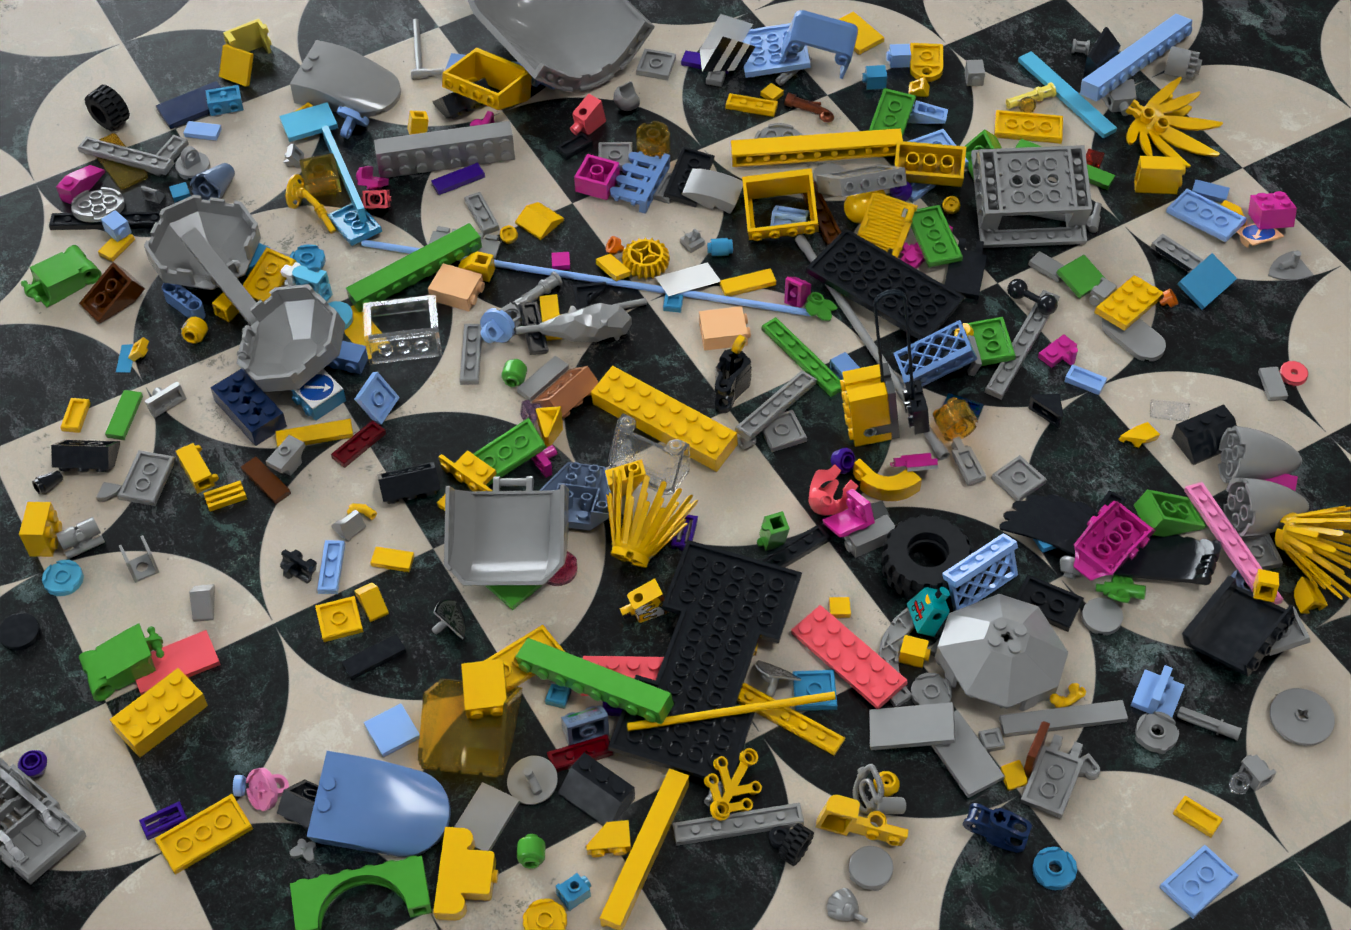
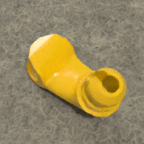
[1049,683,1086,708]

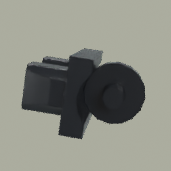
[280,549,317,583]

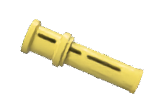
[1006,82,1056,109]

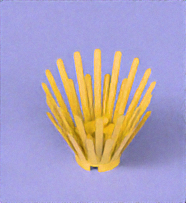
[606,469,698,568]
[1275,505,1351,600]

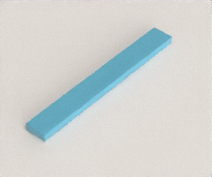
[1018,51,1117,138]
[321,125,367,223]

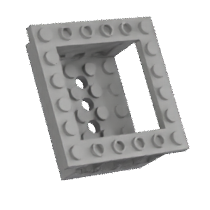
[971,145,1092,248]

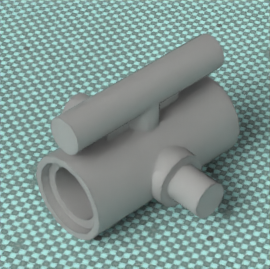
[56,517,105,559]

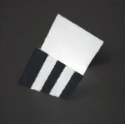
[700,14,756,72]

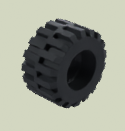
[84,84,130,131]

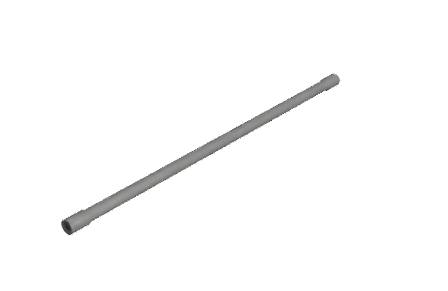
[795,234,950,460]

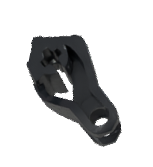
[715,349,752,413]

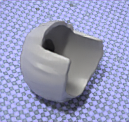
[613,81,640,111]

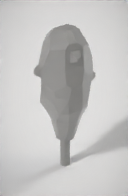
[515,303,632,342]

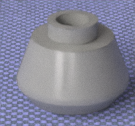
[1060,556,1081,579]

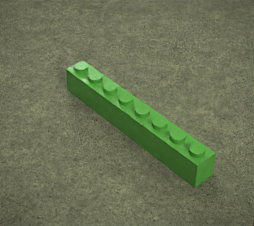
[346,223,482,312]
[515,638,674,724]

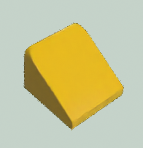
[908,77,930,97]
[1000,760,1028,791]

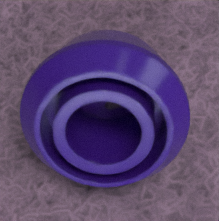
[889,181,912,201]
[831,448,855,474]
[18,750,47,778]

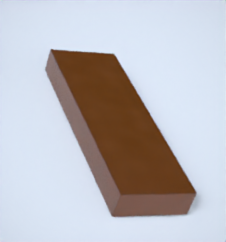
[241,456,291,505]

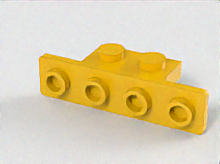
[439,450,497,491]

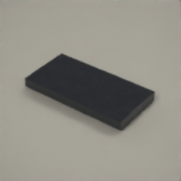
[663,146,715,207]

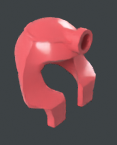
[808,464,858,516]

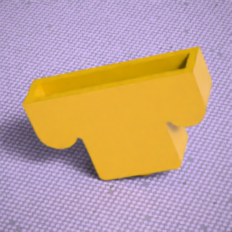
[433,827,498,921]

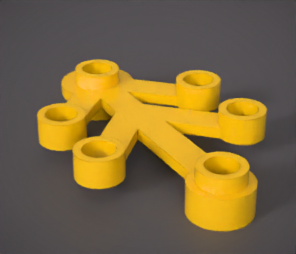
[704,748,762,821]

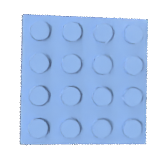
[743,23,811,78]

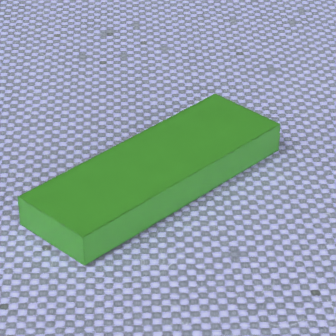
[105,390,143,440]

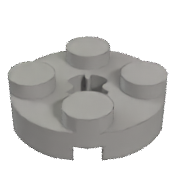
[1135,712,1179,754]

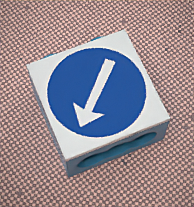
[292,369,346,420]

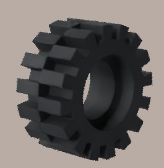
[778,823,814,866]

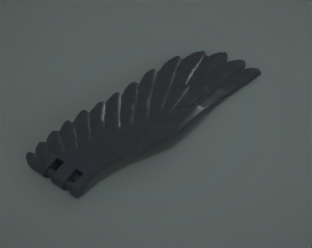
[999,494,1221,585]

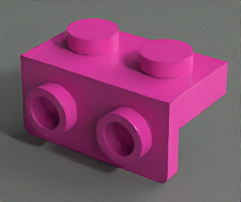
[356,166,389,190]

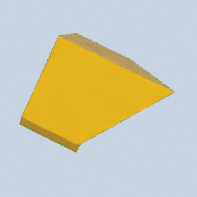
[536,406,563,447]

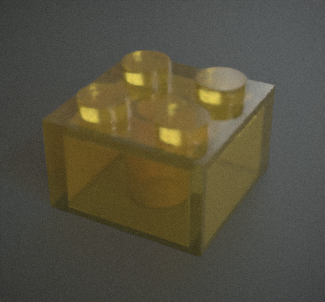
[299,153,342,197]

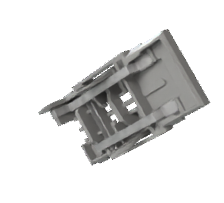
[0,758,87,885]

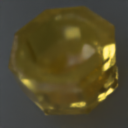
[1019,97,1036,113]

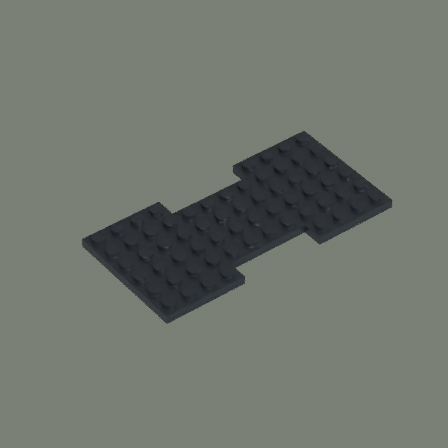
[608,540,802,782]

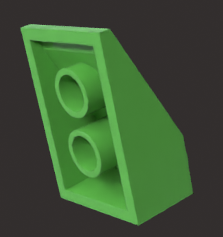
[1133,490,1206,537]

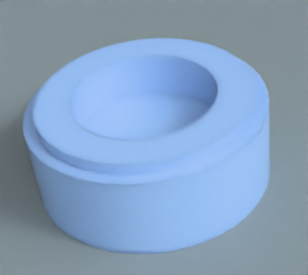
[233,775,246,797]

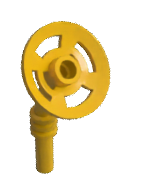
[286,174,336,234]

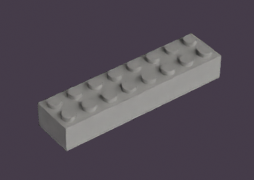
[374,121,515,178]

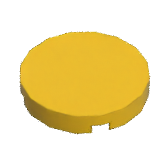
[523,898,567,930]

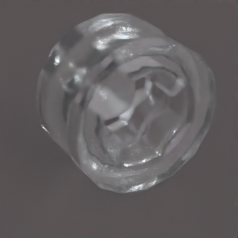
[1229,772,1251,794]

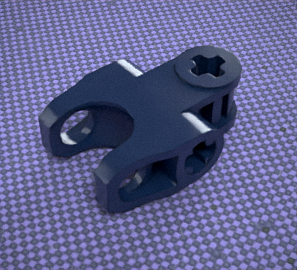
[963,803,1032,853]

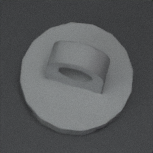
[175,146,210,180]

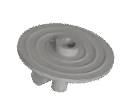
[507,756,558,805]

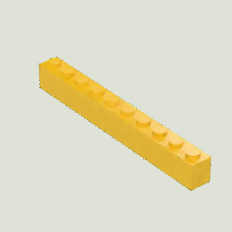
[731,128,903,167]

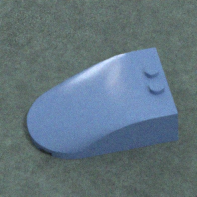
[307,751,451,857]

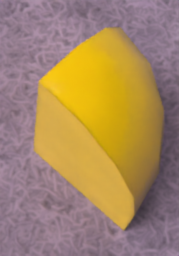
[1294,576,1328,614]

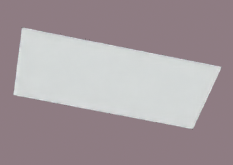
[655,262,720,296]

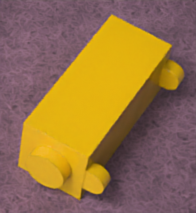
[176,443,219,494]

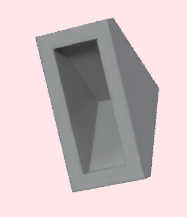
[189,584,215,622]

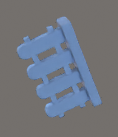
[610,151,670,214]

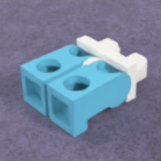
[280,262,333,301]

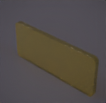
[95,133,148,190]

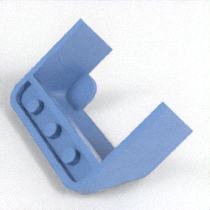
[780,10,858,79]

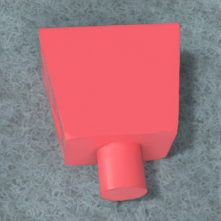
[570,94,606,135]

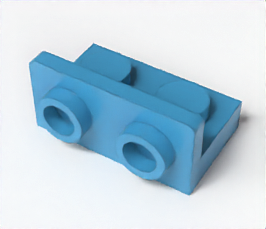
[205,85,244,116]

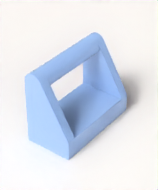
[770,205,810,226]

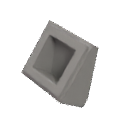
[141,186,165,204]

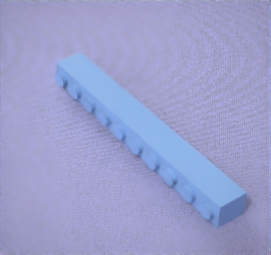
[1080,14,1192,101]

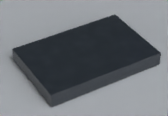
[1016,575,1084,632]

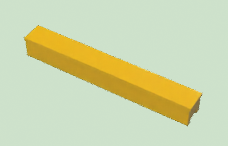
[600,768,689,930]

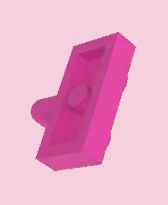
[1038,334,1078,368]

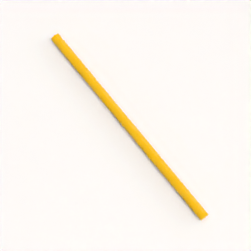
[627,691,836,731]

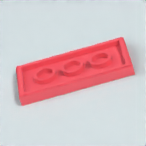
[135,630,221,695]

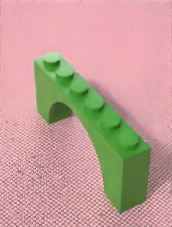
[290,856,432,930]

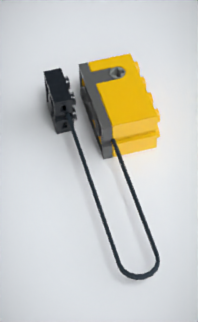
[840,289,930,447]

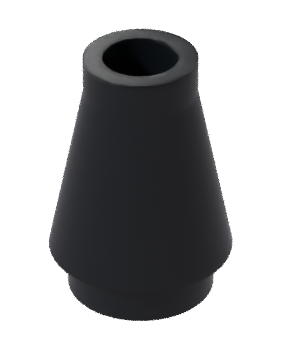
[32,470,63,494]

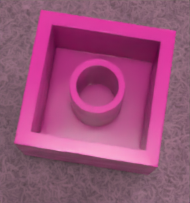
[574,154,620,200]
[1248,191,1297,230]

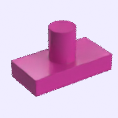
[531,445,557,478]

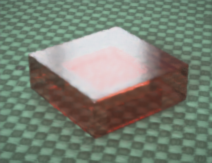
[1086,149,1105,168]

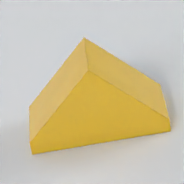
[354,583,389,622]

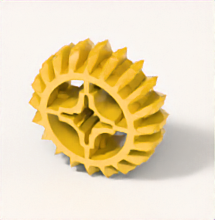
[622,237,670,280]

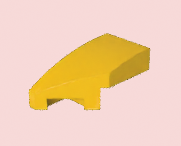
[1118,422,1160,448]

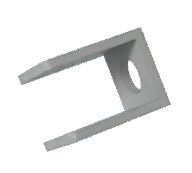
[119,535,159,583]

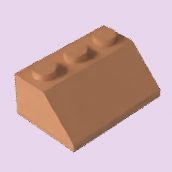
[532,366,599,419]

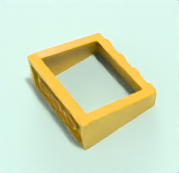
[442,47,532,110]
[742,168,819,241]

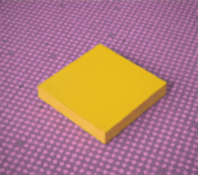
[219,44,254,86]
[315,596,363,642]

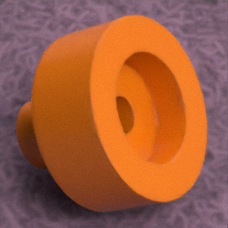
[606,236,624,255]
[1159,288,1178,308]

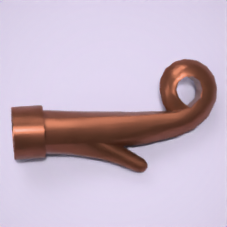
[784,92,834,123]

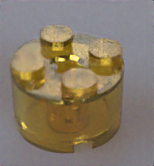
[636,121,670,159]
[932,397,978,442]

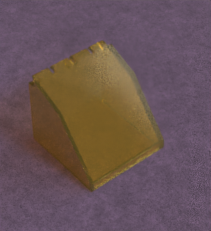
[417,678,523,778]

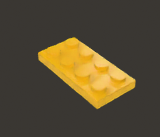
[1094,275,1163,331]

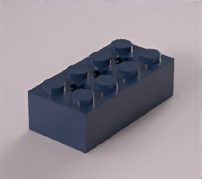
[210,368,287,446]

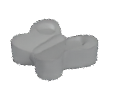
[290,838,317,864]

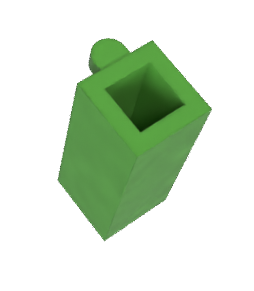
[757,511,790,551]

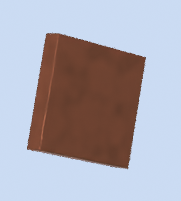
[1024,721,1050,778]

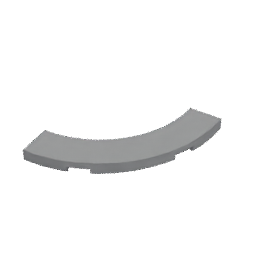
[878,607,915,707]

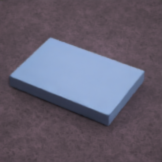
[1160,845,1239,919]

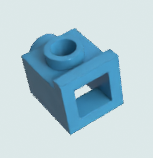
[555,873,591,911]

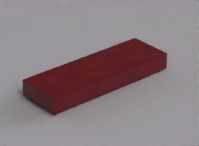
[331,420,386,468]
[547,734,614,772]

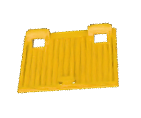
[857,191,918,258]

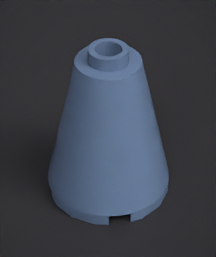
[190,163,235,201]

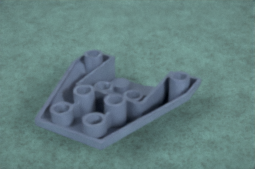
[539,462,612,530]

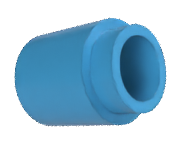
[707,238,733,257]

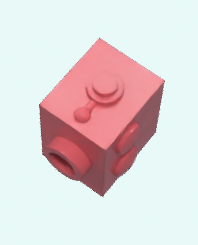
[361,190,391,210]

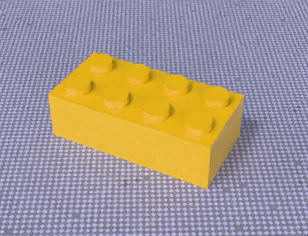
[894,141,966,187]
[109,668,208,758]

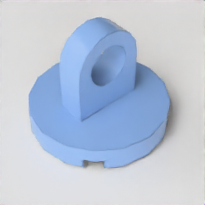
[337,106,370,139]
[480,308,515,343]

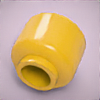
[181,317,208,344]

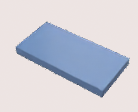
[1166,189,1247,242]

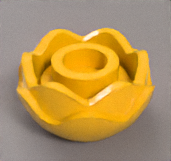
[873,771,900,797]

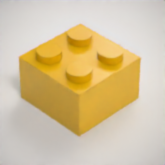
[19,502,62,557]

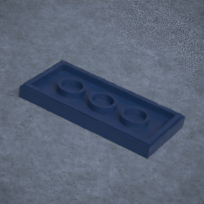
[156,81,221,129]

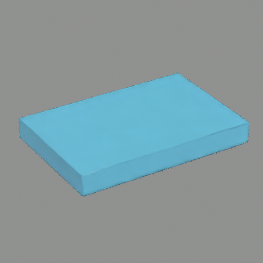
[279,102,338,142]

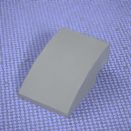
[682,169,743,214]

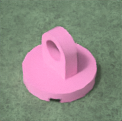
[246,768,289,811]

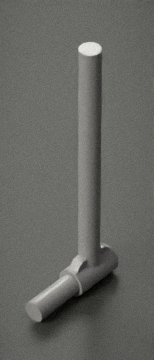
[411,19,444,79]
[1032,202,1102,233]

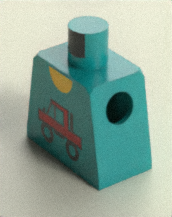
[907,587,950,637]

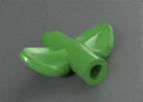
[1096,575,1146,603]

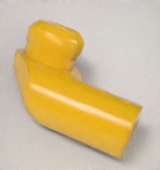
[347,503,377,520]

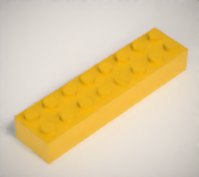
[591,366,738,472]

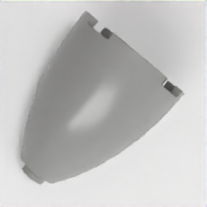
[1218,426,1302,483]
[1224,478,1309,537]

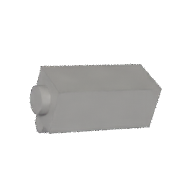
[844,515,895,558]

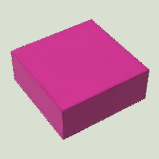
[552,252,570,270]

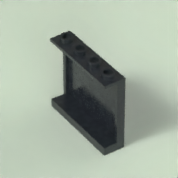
[1182,575,1295,677]

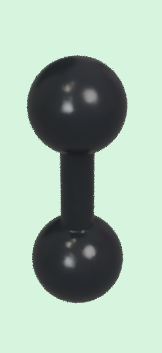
[1007,279,1058,315]

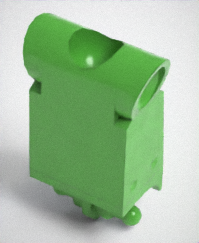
[21,245,102,307]
[79,623,165,701]

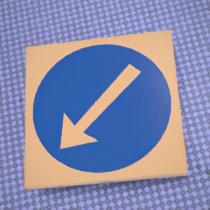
[1236,223,1284,248]

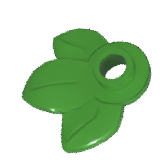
[805,292,838,321]

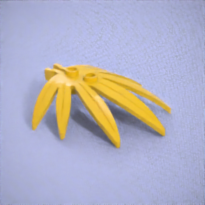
[1125,77,1223,168]

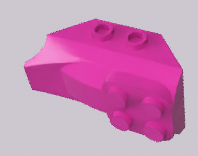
[1073,501,1156,581]

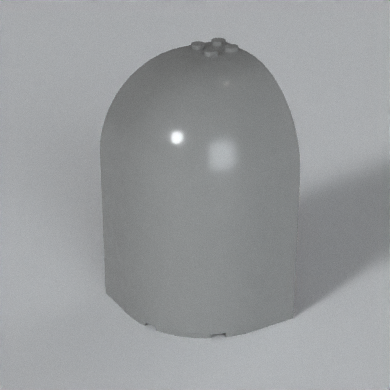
[468,0,655,92]

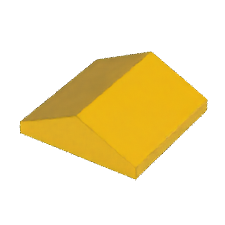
[515,202,564,240]

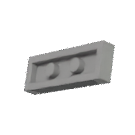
[1151,234,1203,273]

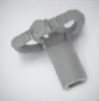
[852,764,906,815]

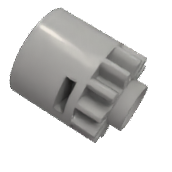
[1164,46,1202,80]

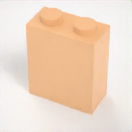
[428,263,485,311]
[699,306,751,351]

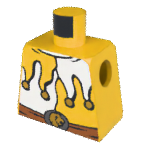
[619,579,669,623]

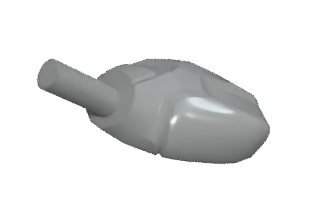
[827,888,868,924]

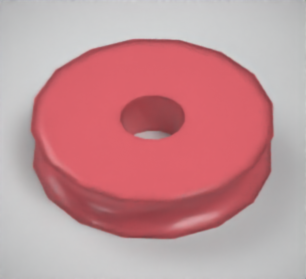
[1279,361,1309,386]

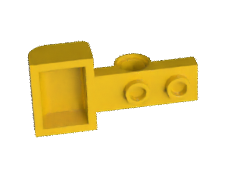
[815,795,908,846]

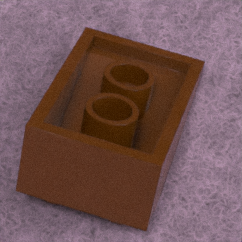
[79,262,145,323]

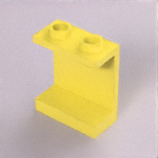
[223,19,272,54]

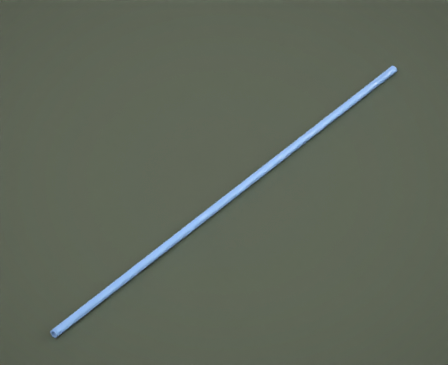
[361,240,811,317]

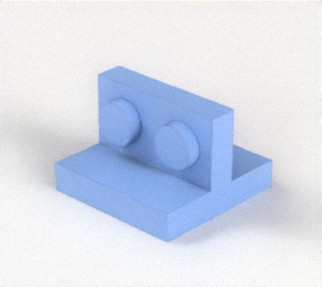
[1131,665,1185,717]

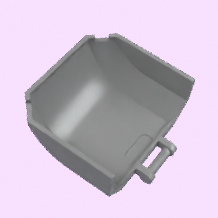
[444,476,569,586]

